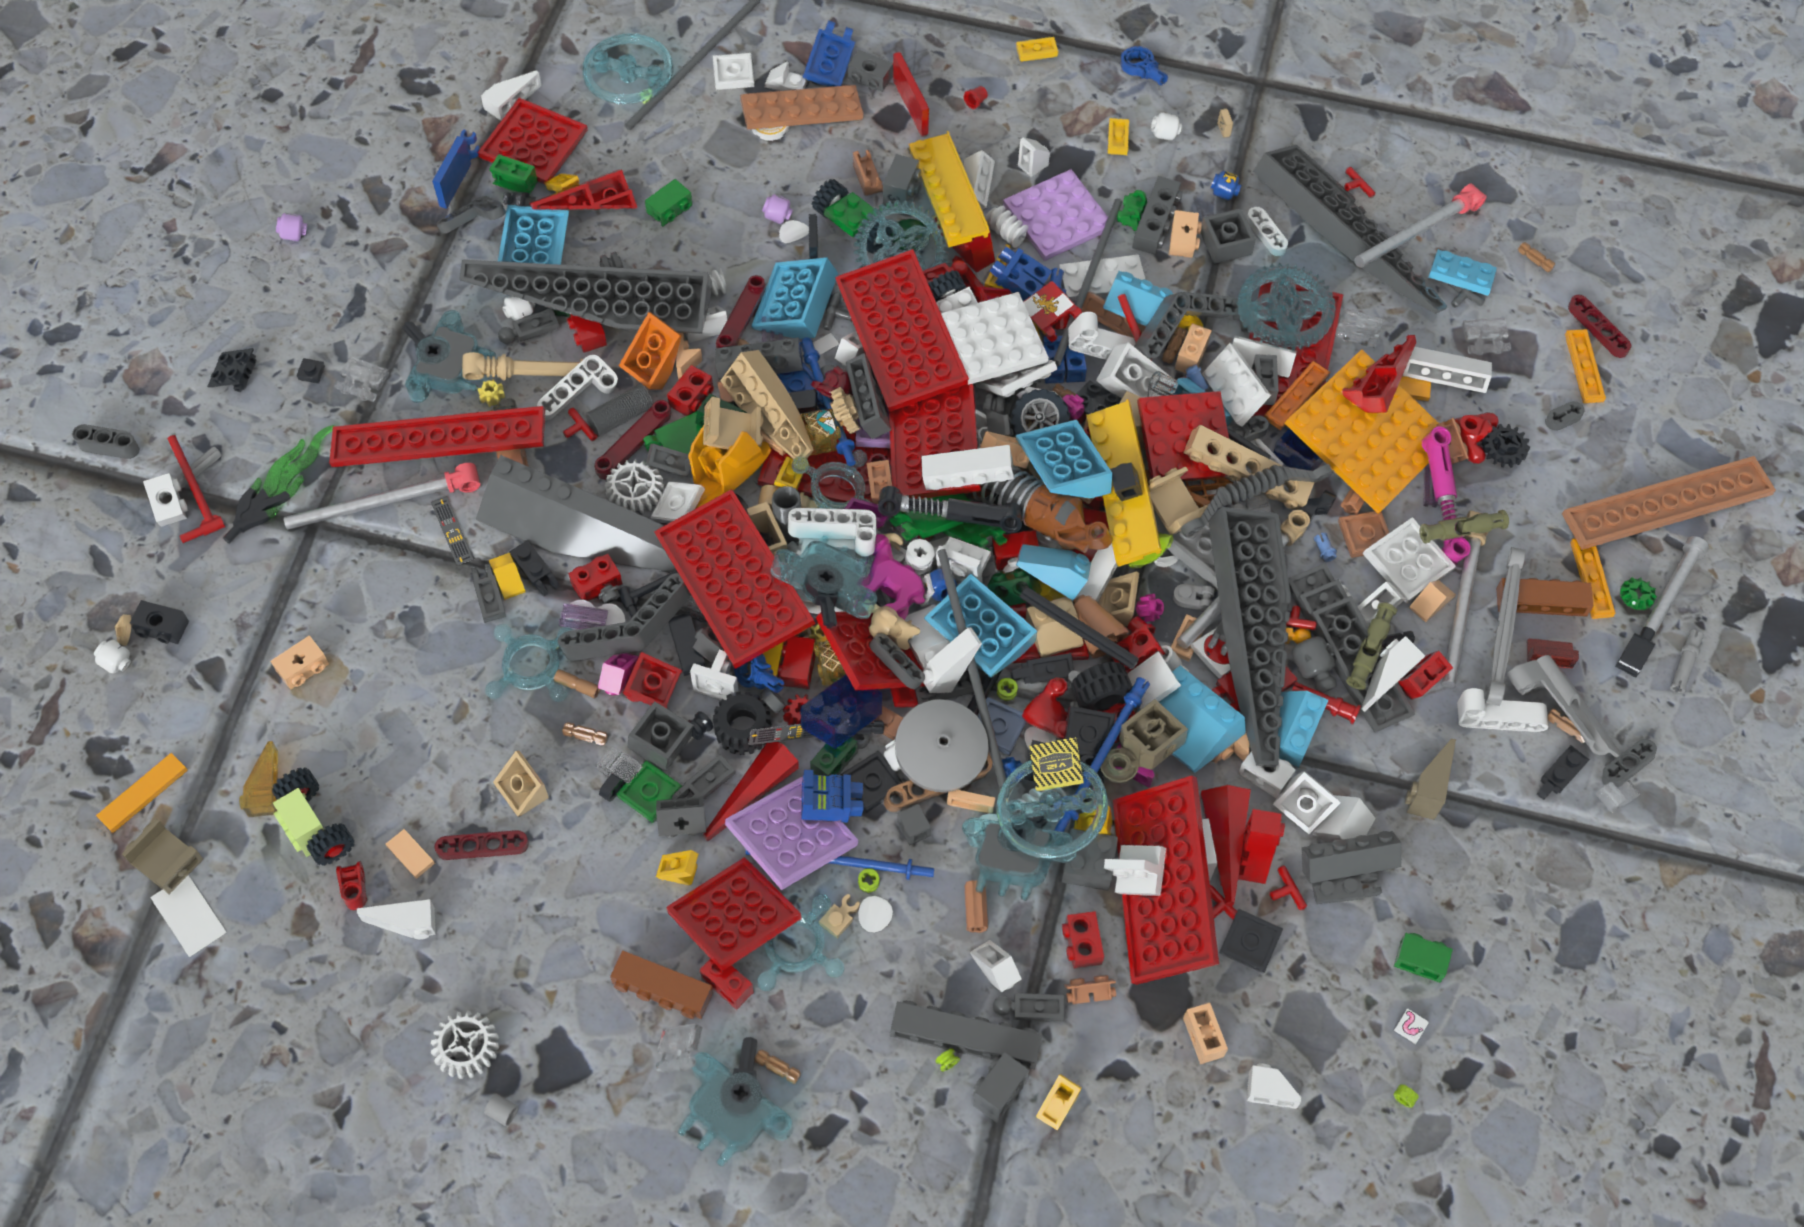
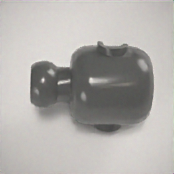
[1292,636,1337,693]

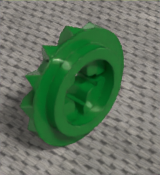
[1620,577,1657,610]

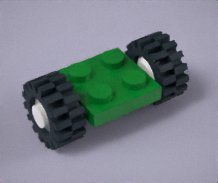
[812,179,893,254]

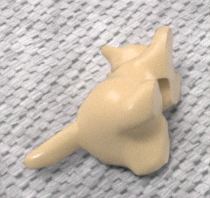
[864,598,920,650]

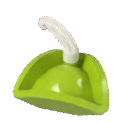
[1128,533,1179,569]

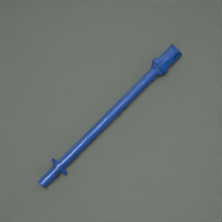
[799,337,856,466]
[1053,677,1150,836]
[746,850,935,880]

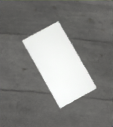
[150,875,227,957]

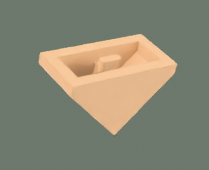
[1409,580,1456,623]

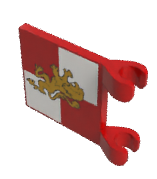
[1023,281,1083,342]

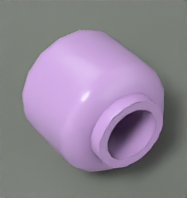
[762,194,793,224]
[276,213,307,241]

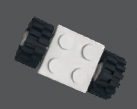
[928,270,978,313]

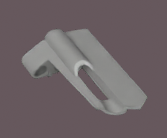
[1507,655,1620,758]

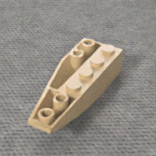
[720,350,813,464]

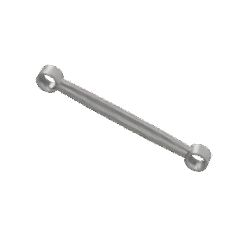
[1485,547,1526,706]

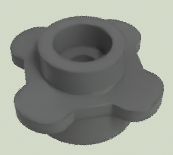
[598,585,620,604]

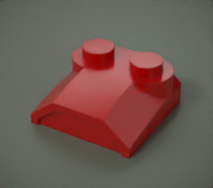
[622,652,683,708]

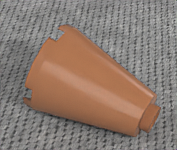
[1073,595,1129,659]

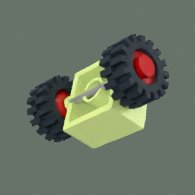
[272,767,355,866]

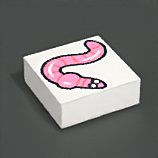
[1394,1008,1429,1044]

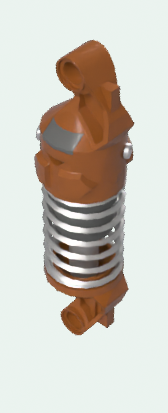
[964,467,1112,553]

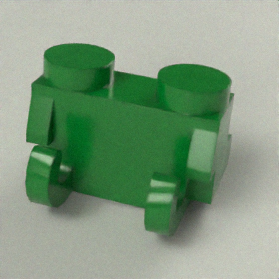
[1117,190,1148,231]

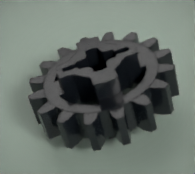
[1481,424,1530,468]

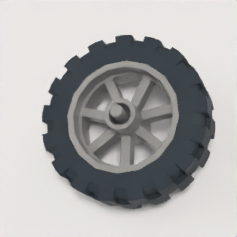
[1012,389,1071,435]

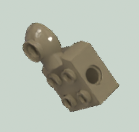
[1100,699,1188,783]

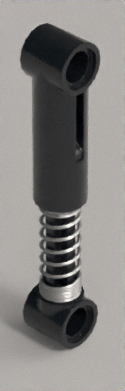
[878,486,1022,533]

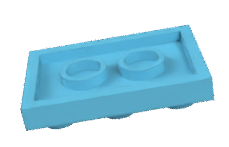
[1429,250,1497,296]

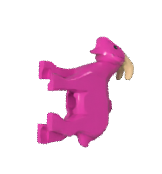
[852,533,925,620]

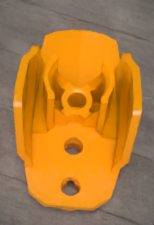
[688,425,771,509]

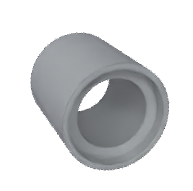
[484,1094,519,1126]

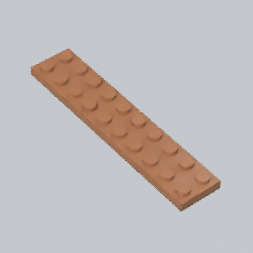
[1562,456,1776,550]

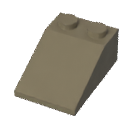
[1405,738,1456,820]

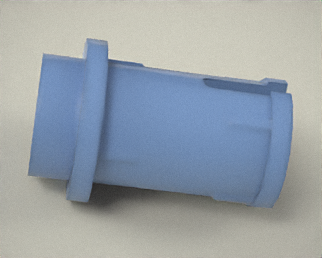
[1185,364,1208,390]
[1314,532,1337,562]

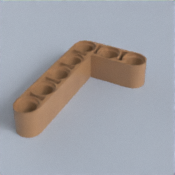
[884,752,993,812]

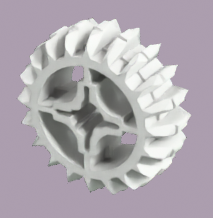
[605,459,664,515]
[431,1011,499,1079]

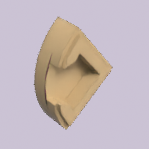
[115,614,131,646]

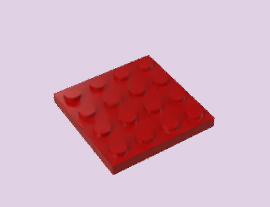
[478,98,588,184]
[1137,391,1232,481]
[816,611,925,691]
[666,857,802,971]

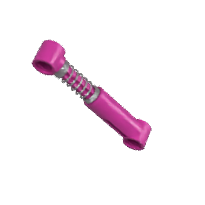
[1422,426,1471,564]

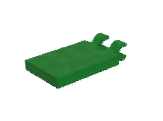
[643,412,702,454]
[890,493,970,541]
[943,523,1008,551]

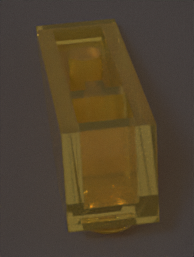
[239,741,278,817]

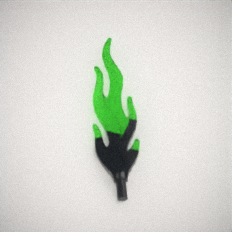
[223,425,335,544]

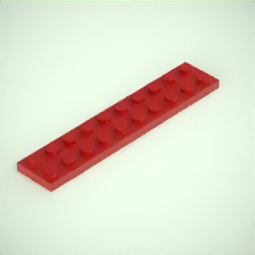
[329,406,545,467]

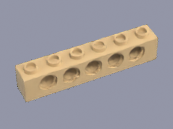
[1183,425,1315,510]

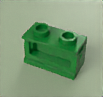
[489,154,538,194]
[645,179,693,227]
[1393,933,1453,983]

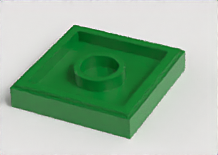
[616,760,682,823]

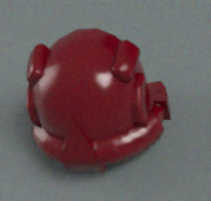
[810,366,853,401]

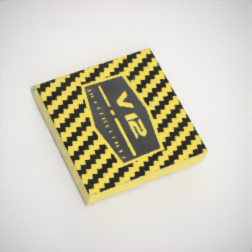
[1029,737,1084,791]

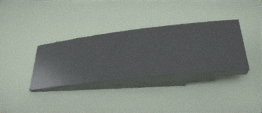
[1288,563,1415,733]

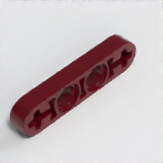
[1568,295,1632,358]
[434,830,529,860]

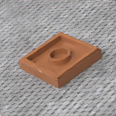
[1338,511,1389,558]

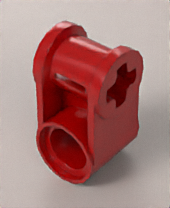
[336,861,367,910]

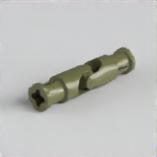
[1419,510,1509,544]
[1346,602,1397,690]

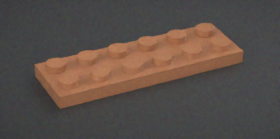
[740,85,863,130]

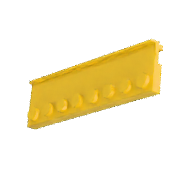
[909,131,990,248]
[1087,399,1162,566]

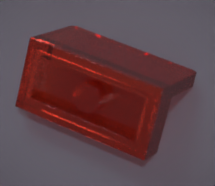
[1527,638,1579,669]

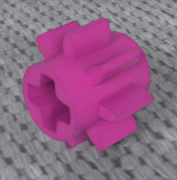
[1062,394,1085,420]
[1136,594,1164,622]

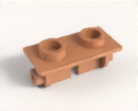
[1436,418,1468,464]
[1064,975,1116,1005]

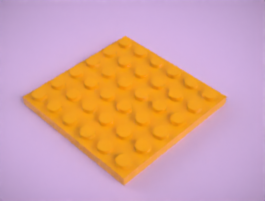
[1285,349,1438,514]

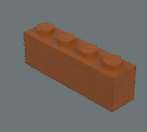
[1496,578,1594,617]
[610,950,713,1019]

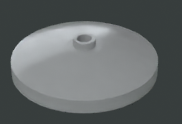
[894,700,989,792]

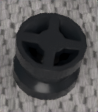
[688,711,714,740]

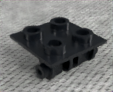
[207,348,257,392]
[1074,380,1122,414]

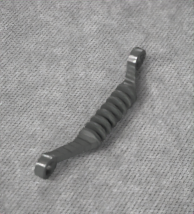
[1180,464,1333,537]

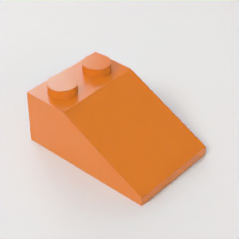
[619,312,682,390]

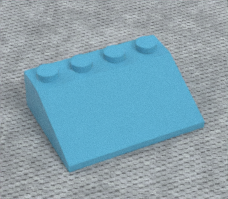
[498,205,569,265]
[751,257,838,339]
[1016,420,1112,499]
[924,574,1037,677]
[1135,665,1246,773]

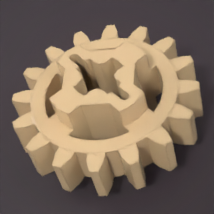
[830,387,860,434]

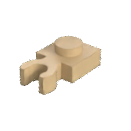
[819,894,860,939]

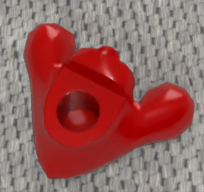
[1454,412,1499,464]
[1022,677,1068,739]

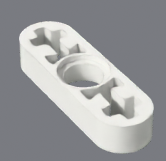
[1247,207,1288,256]

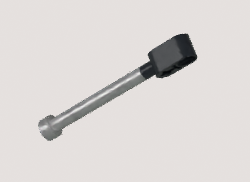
[1615,536,1709,678]

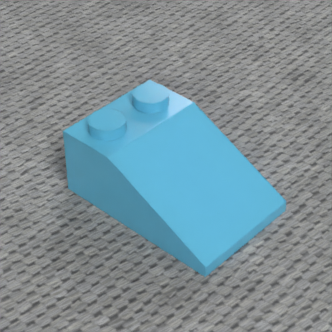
[1016,544,1091,600]

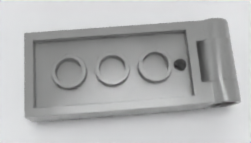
[1154,510,1218,590]

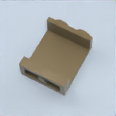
[122,819,204,894]

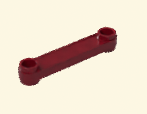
[716,275,766,348]
[594,400,672,480]

